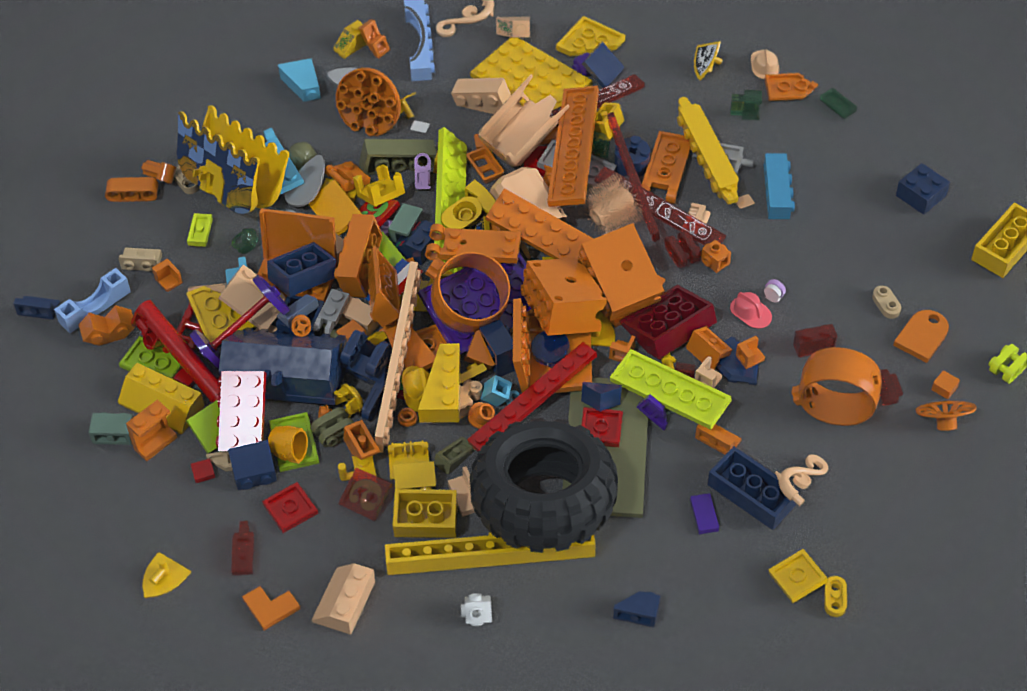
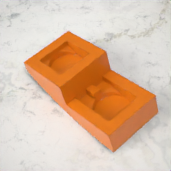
[359,19,390,58]

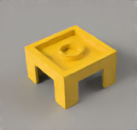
[353,164,405,206]

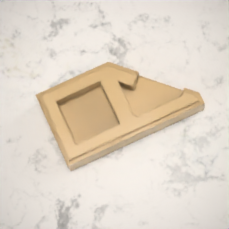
[206,452,233,471]

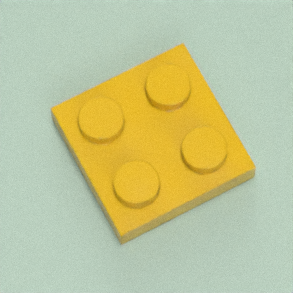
[768,549,828,603]

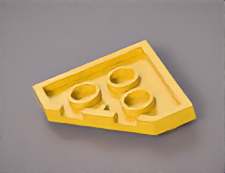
[556,16,626,56]
[186,286,256,342]

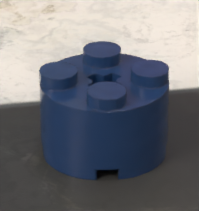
[614,135,651,178]

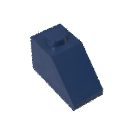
[613,591,661,628]

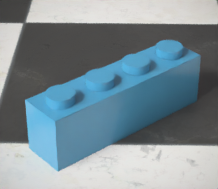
[763,153,795,219]

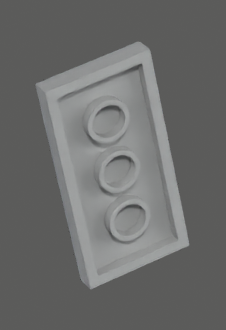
[537,139,617,194]

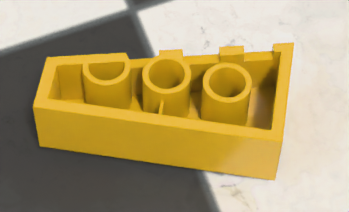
[418,343,461,423]

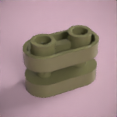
[310,407,355,447]

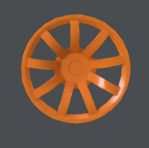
[915,401,977,431]

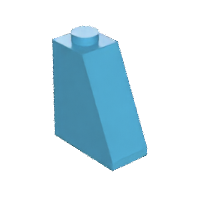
[278,58,321,102]

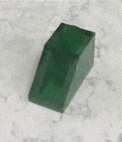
[591,131,610,158]

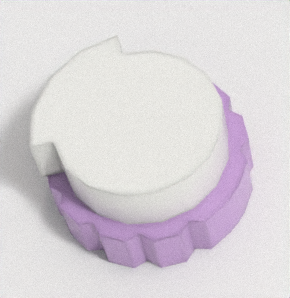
[764,279,786,303]

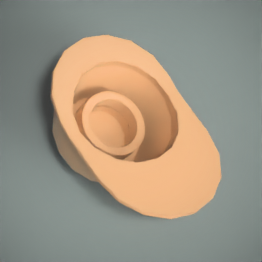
[751,49,779,79]

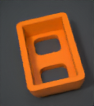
[466,146,504,184]

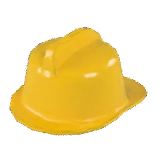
[441,196,482,229]
[401,366,430,412]

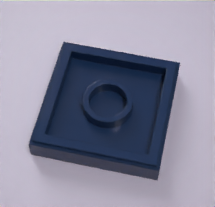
[582,42,624,89]

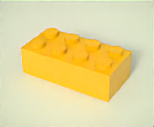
[971,202,1027,278]

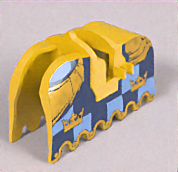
[177,105,290,214]

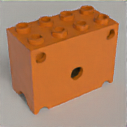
[578,223,664,321]
[520,258,607,336]

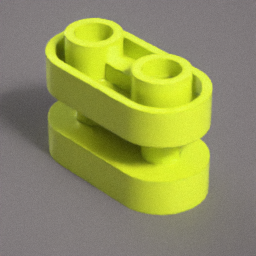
[988,344,1027,384]

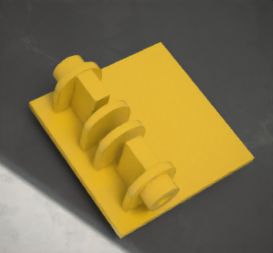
[388,440,429,480]

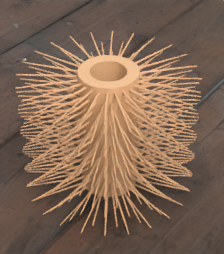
[582,174,644,235]

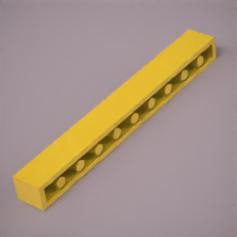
[385,535,596,575]

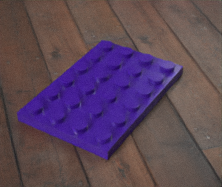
[417,252,531,356]

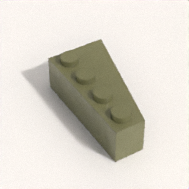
[359,139,437,177]

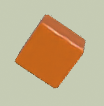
[931,370,960,399]

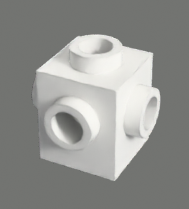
[461,593,492,626]

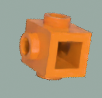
[701,239,731,273]

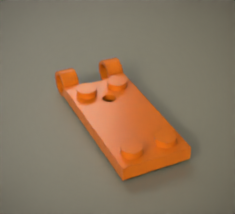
[639,131,691,204]
[425,224,521,264]

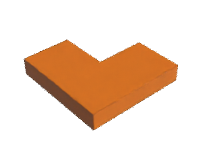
[242,586,301,631]

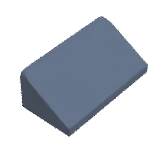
[277,294,319,328]

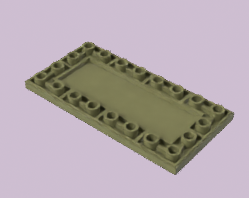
[562,377,648,518]

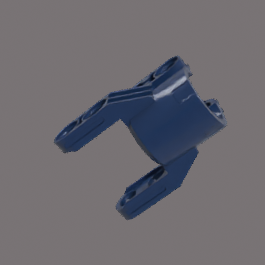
[339,330,393,422]

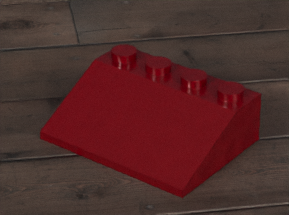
[619,284,717,359]

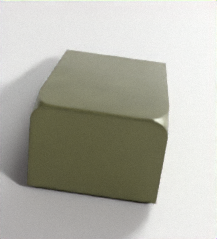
[434,437,475,475]

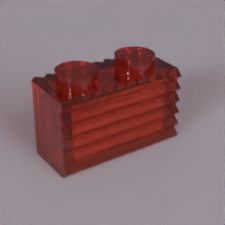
[793,324,838,358]

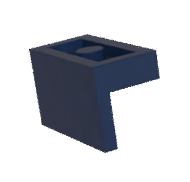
[13,295,60,320]

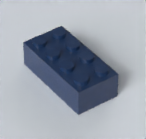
[707,446,800,530]

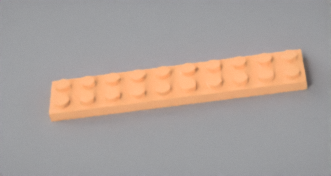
[375,261,421,453]

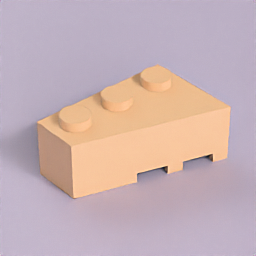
[451,78,511,114]

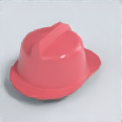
[730,292,772,329]

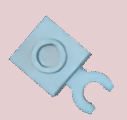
[481,375,520,407]

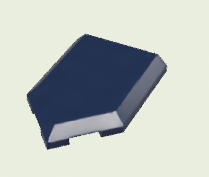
[716,337,759,385]

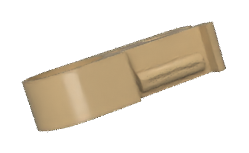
[173,164,199,194]

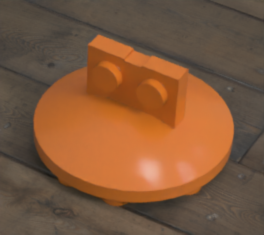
[336,67,401,136]

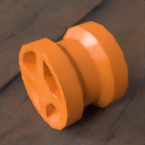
[291,314,311,337]

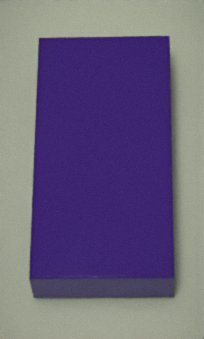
[690,493,719,534]

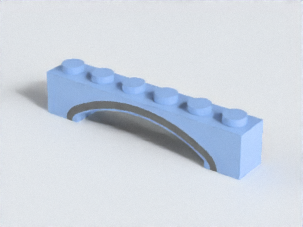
[404,0,435,81]

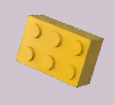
[393,489,458,538]

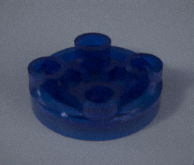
[531,331,570,368]

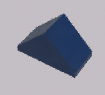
[581,382,622,412]

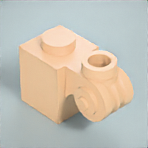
[459,379,483,420]

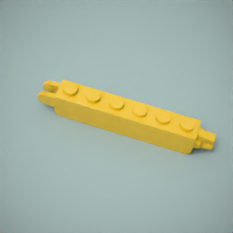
[677,96,739,205]

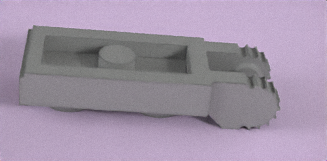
[313,289,350,334]

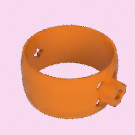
[425,251,510,333]
[791,347,882,426]

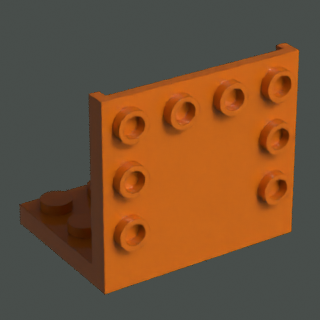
[257,208,338,303]
[513,298,592,393]

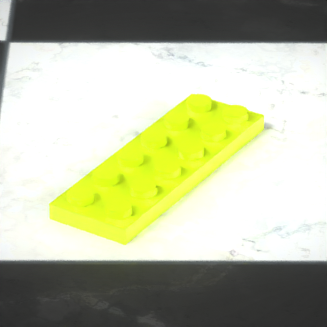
[610,349,732,430]

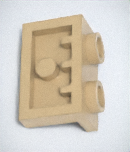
[118,248,162,271]

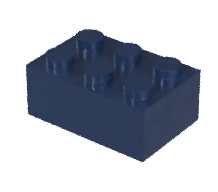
[267,242,336,297]

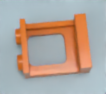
[126,400,178,461]

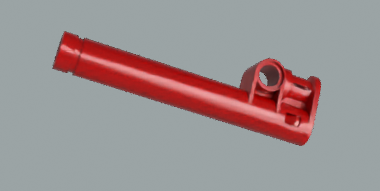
[131,300,221,403]

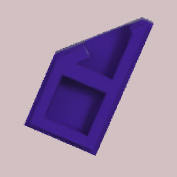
[637,394,668,431]

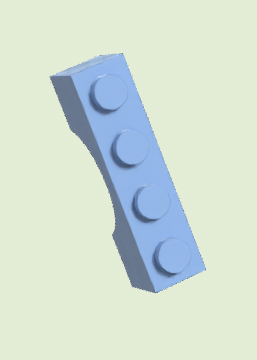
[54,268,131,333]

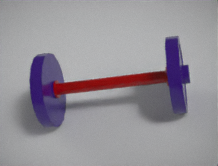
[190,274,290,368]

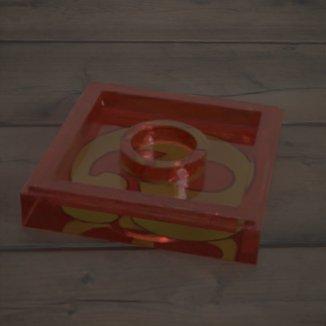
[338,468,393,521]

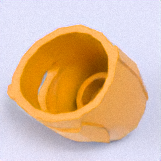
[268,426,308,464]

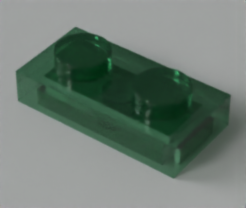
[820,88,857,119]

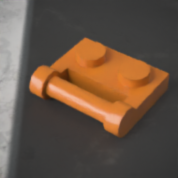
[324,161,370,191]

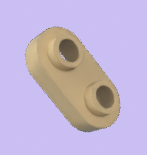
[872,286,901,319]

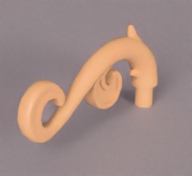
[436,0,494,37]
[775,454,828,506]

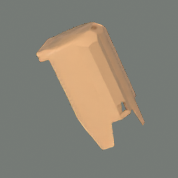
[479,74,569,167]
[489,167,567,260]

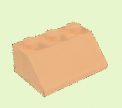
[219,265,287,330]
[312,563,375,635]

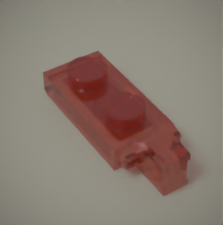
[231,521,255,575]

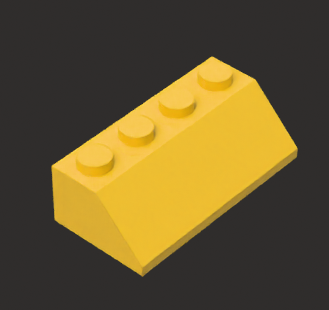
[118,363,204,434]

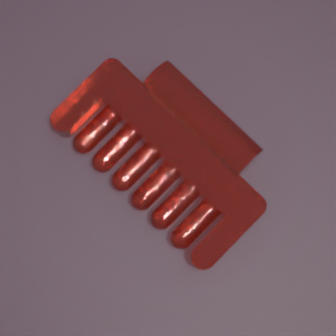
[873,369,903,406]

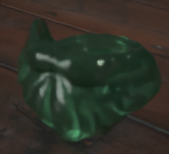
[231,228,259,254]

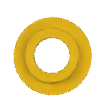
[334,383,363,418]

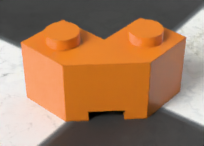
[78,305,135,346]

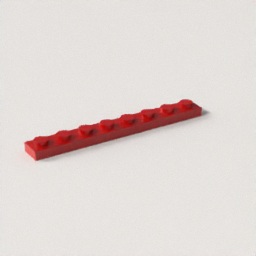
[467,342,597,452]

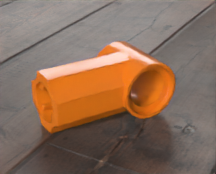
[141,160,177,184]

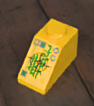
[333,20,367,59]

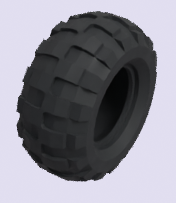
[469,418,618,553]

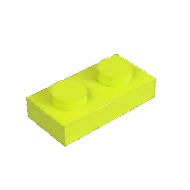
[187,213,213,247]

